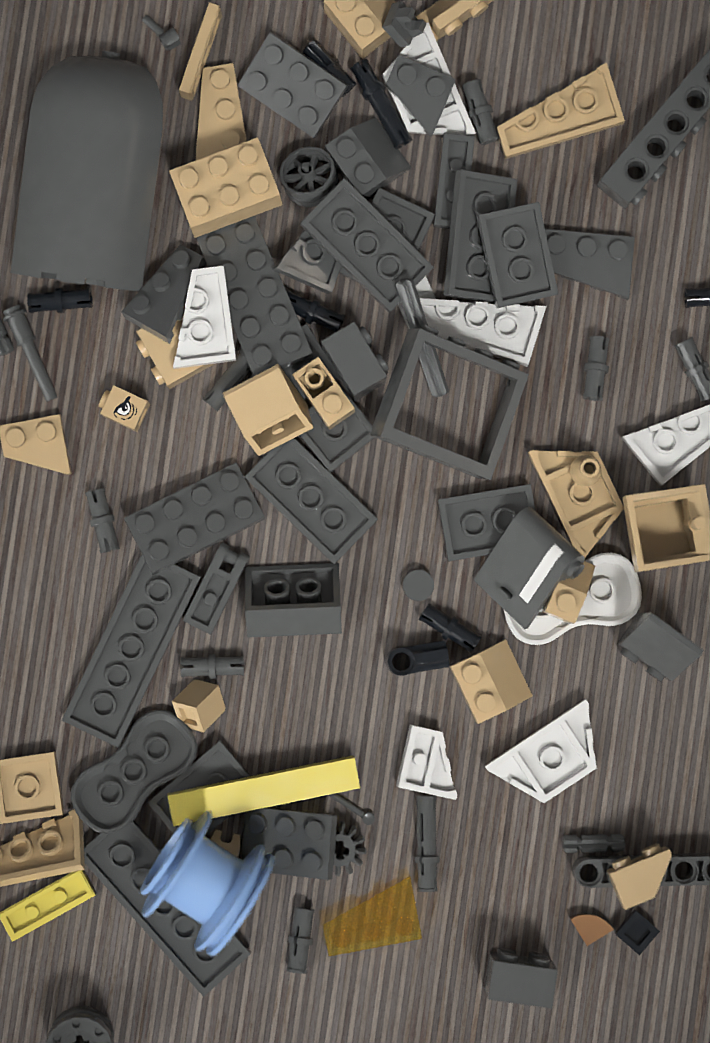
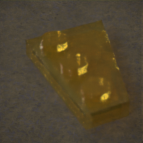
[323,876,422,957]

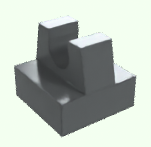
[382,1,427,48]

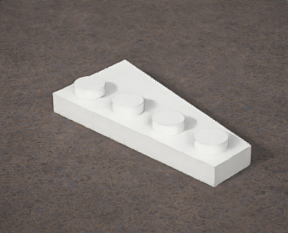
[409,298,546,367]

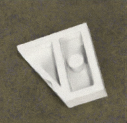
[396,724,457,800]

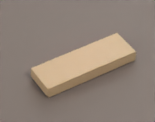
[179,2,222,101]

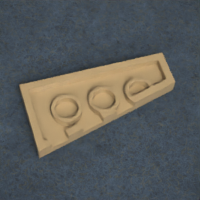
[496,62,625,159]
[195,63,247,161]
[0,810,85,887]

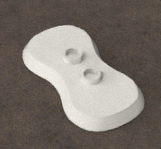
[504,553,642,645]

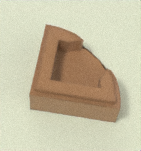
[570,914,614,946]

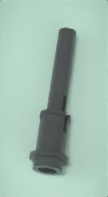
[3,304,58,402]

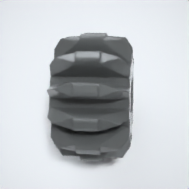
[334,821,367,876]

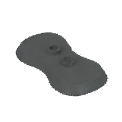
[71,710,197,834]

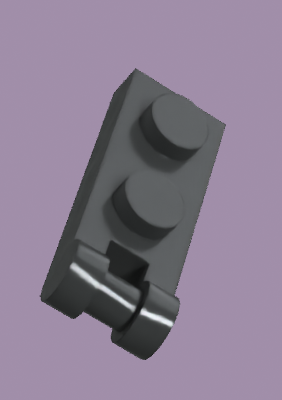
[183,542,250,635]

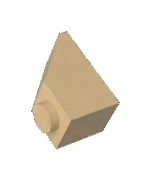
[542,561,595,624]

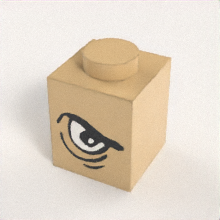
[99,385,150,432]

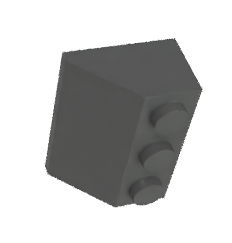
[245,563,342,638]

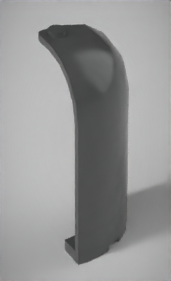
[11,51,163,291]

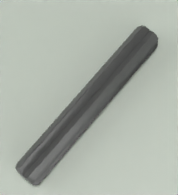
[396,278,449,397]

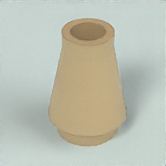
[570,455,602,486]

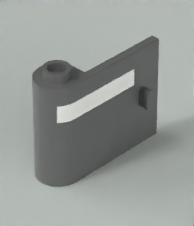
[474,507,585,629]

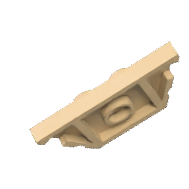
[528,450,624,558]

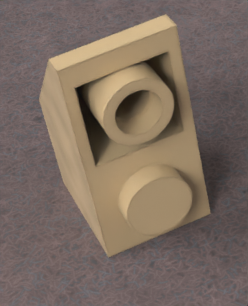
[292,357,355,430]
[606,844,672,910]

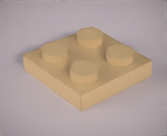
[0,751,64,824]

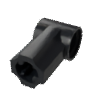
[385,640,450,676]

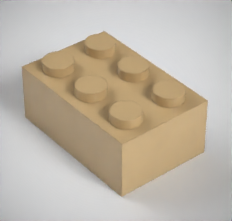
[169,137,282,238]

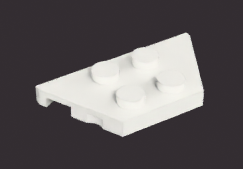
[382,22,476,136]
[484,699,597,803]

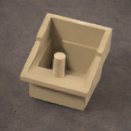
[622,484,710,573]

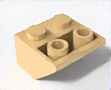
[223,364,314,456]

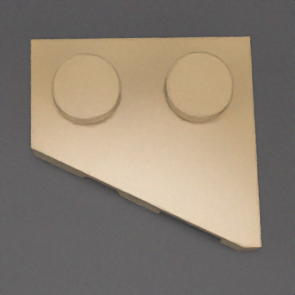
[0,414,72,475]

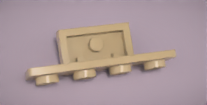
[416,0,494,41]

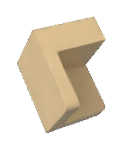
[172,679,226,732]

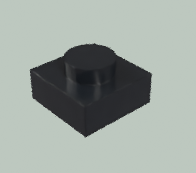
[614,909,660,955]

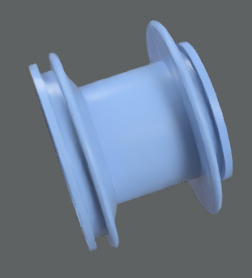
[140,811,275,956]

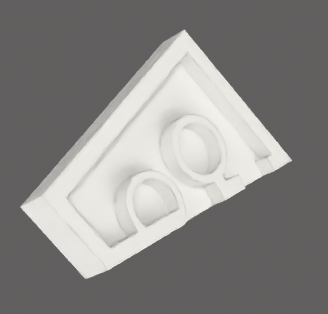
[173,265,237,369]
[621,405,710,486]

